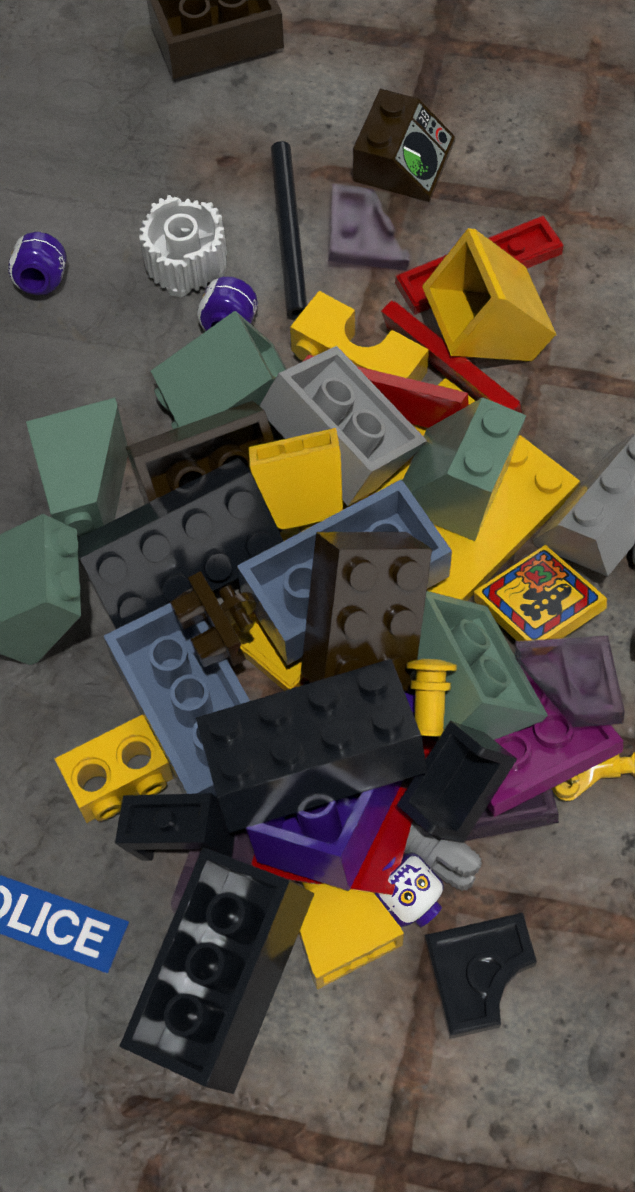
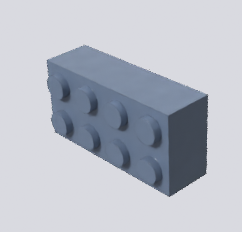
[237,479,452,665]
[103,603,250,797]

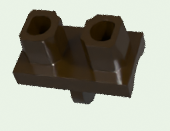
[170,571,257,667]

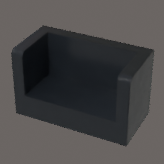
[397,720,517,843]
[115,793,236,861]

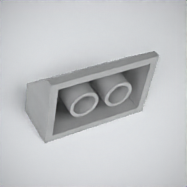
[260,346,427,506]
[533,433,635,576]

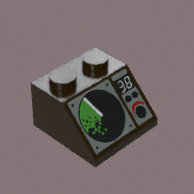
[353,88,455,202]

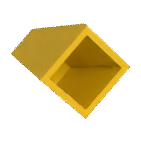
[422,228,557,361]

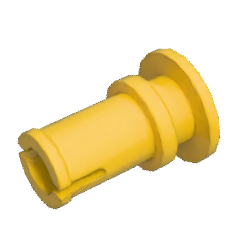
[406,659,457,736]

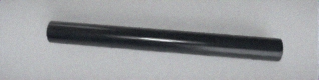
[271,141,307,320]

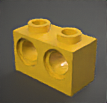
[54,714,174,823]

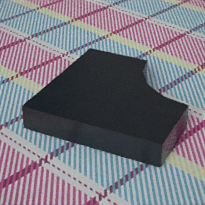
[424,913,537,1039]

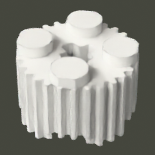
[139,195,227,297]

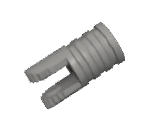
[404,820,482,891]

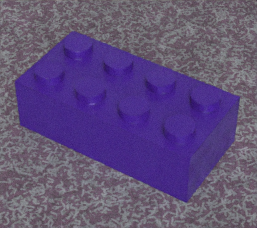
[246,693,425,891]

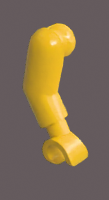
[552,752,635,801]

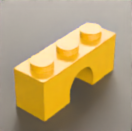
[290,291,429,381]

